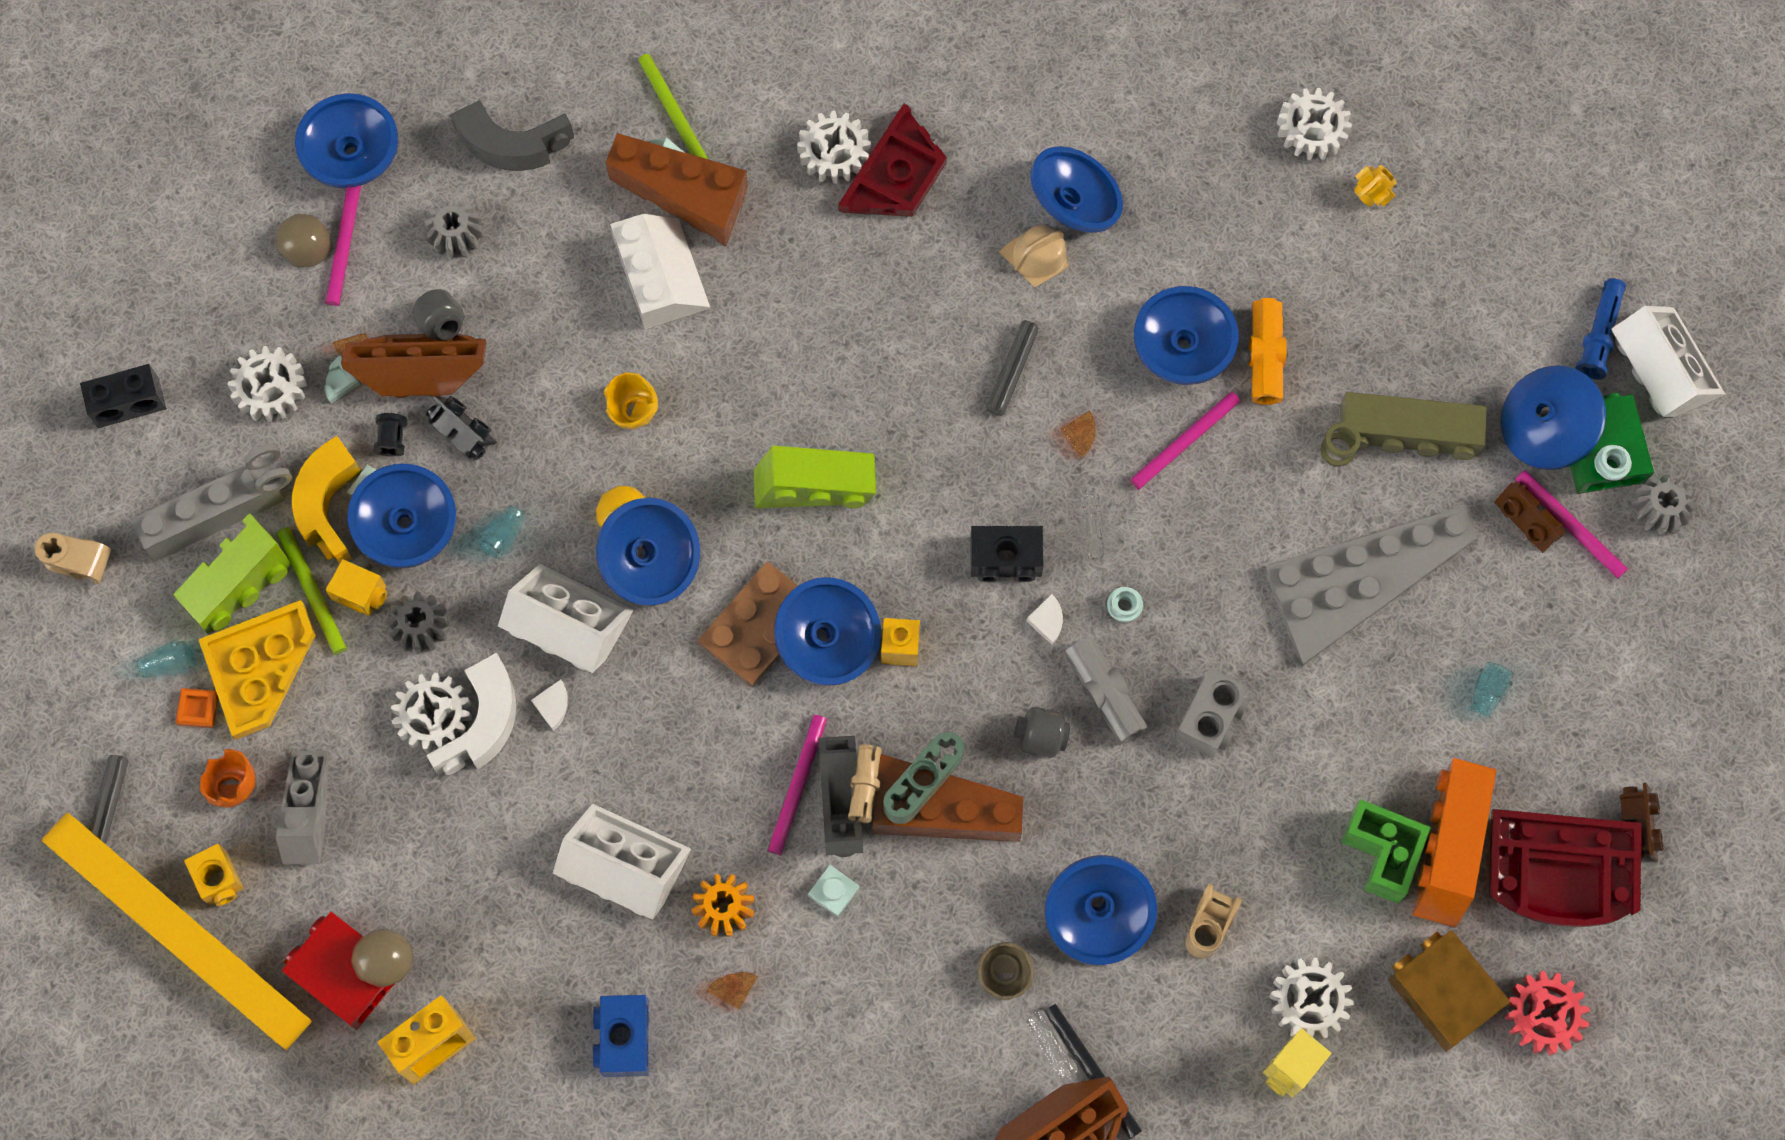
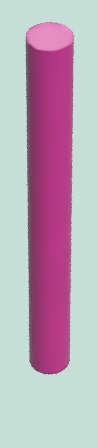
[325,186,361,306]
[1130,392,1240,490]
[1515,470,1628,578]
[767,715,827,856]

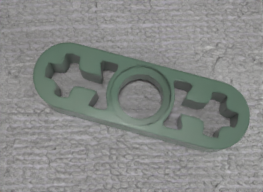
[884,732,964,824]

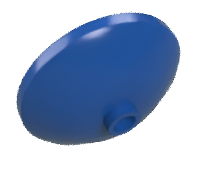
[295,93,399,188]
[1030,146,1123,233]
[1134,286,1239,385]
[1501,365,1606,470]
[347,464,457,568]
[596,498,700,605]
[774,577,881,686]
[1045,855,1157,965]

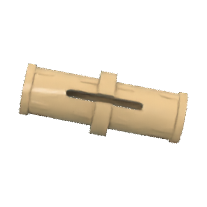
[848,744,882,823]

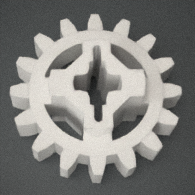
[1277,88,1352,160]
[797,111,871,184]
[228,346,307,422]
[391,673,472,753]
[1269,958,1354,1041]

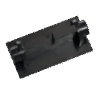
[426,396,497,460]

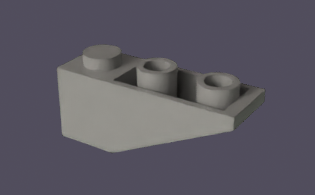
[275,751,329,865]

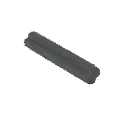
[987,320,1039,416]
[89,755,128,844]

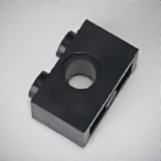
[970,526,1044,582]

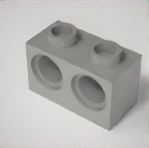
[1175,667,1250,758]

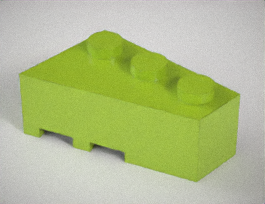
[754,445,876,508]
[173,513,291,634]

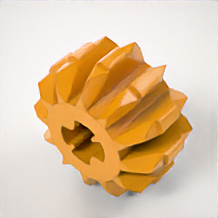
[692,874,755,937]

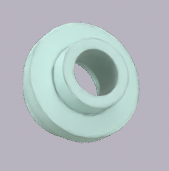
[1595,445,1632,480]
[1107,587,1143,623]

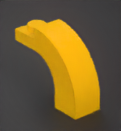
[292,436,361,564]

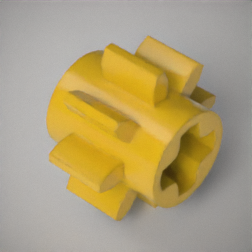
[1354,165,1397,207]

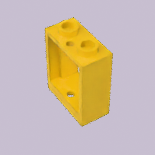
[377,995,476,1085]

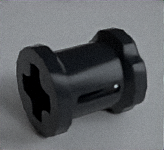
[373,413,408,456]

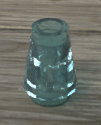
[477,505,526,559]
[137,639,195,678]
[1469,662,1514,718]

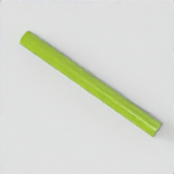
[638,53,708,159]
[277,527,347,655]

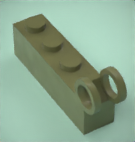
[1320,392,1487,467]

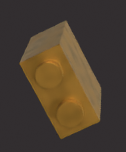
[1388,929,1510,1052]

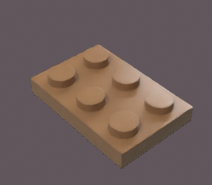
[697,561,798,687]

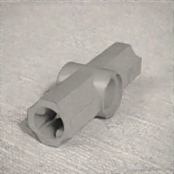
[1065,636,1148,745]

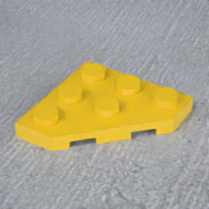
[198,600,316,740]

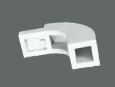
[426,653,516,775]

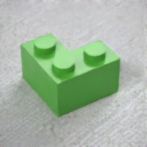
[1341,799,1431,904]

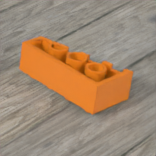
[1413,758,1497,928]

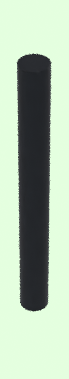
[1044,1004,1142,1139]

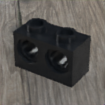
[80,364,167,428]

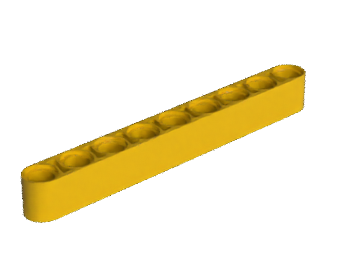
[41,812,312,1051]

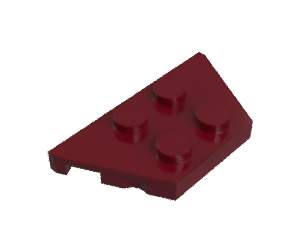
[838,103,947,217]

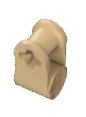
[35,533,111,584]
[1185,883,1242,959]

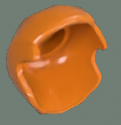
[200,748,256,808]

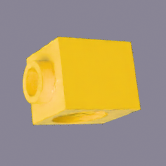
[326,559,387,617]
[881,618,920,666]
[184,843,244,907]

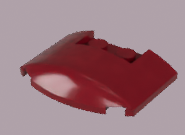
[1489,809,1641,927]

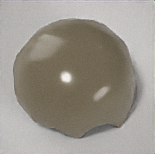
[275,214,331,267]
[351,929,414,987]
[977,942,1035,1000]

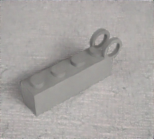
[131,444,292,562]

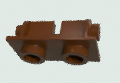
[1494,481,1566,553]
[1620,782,1664,862]

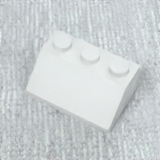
[610,214,710,329]
[1612,306,1725,417]
[498,564,634,673]
[552,804,691,920]

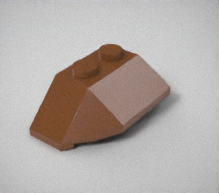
[341,333,487,398]
[995,1077,1129,1140]

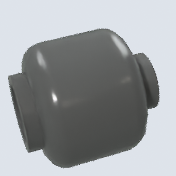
[412,289,464,341]
[1014,707,1070,758]

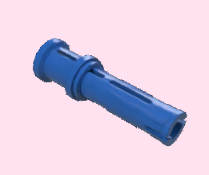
[1575,278,1627,380]

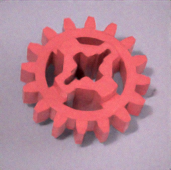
[1504,971,1590,1055]

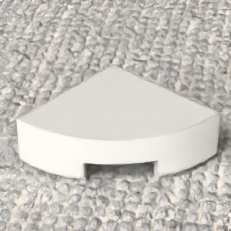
[1027,594,1063,645]
[531,679,568,731]

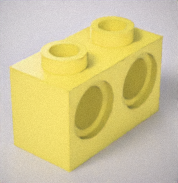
[1263,1028,1332,1098]

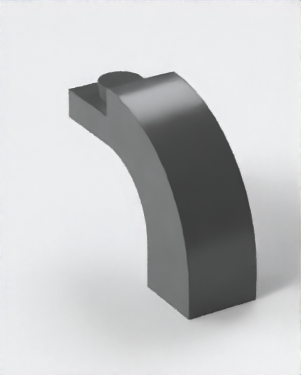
[450,100,574,171]
[818,735,863,857]

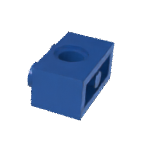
[593,995,649,1077]

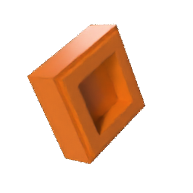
[175,688,218,728]

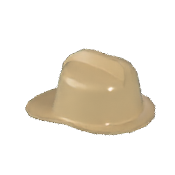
[999,225,1069,287]

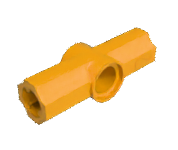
[1248,298,1287,405]

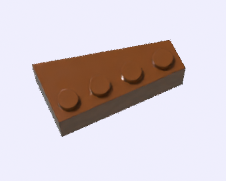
[606,133,748,246]
[873,754,1023,842]

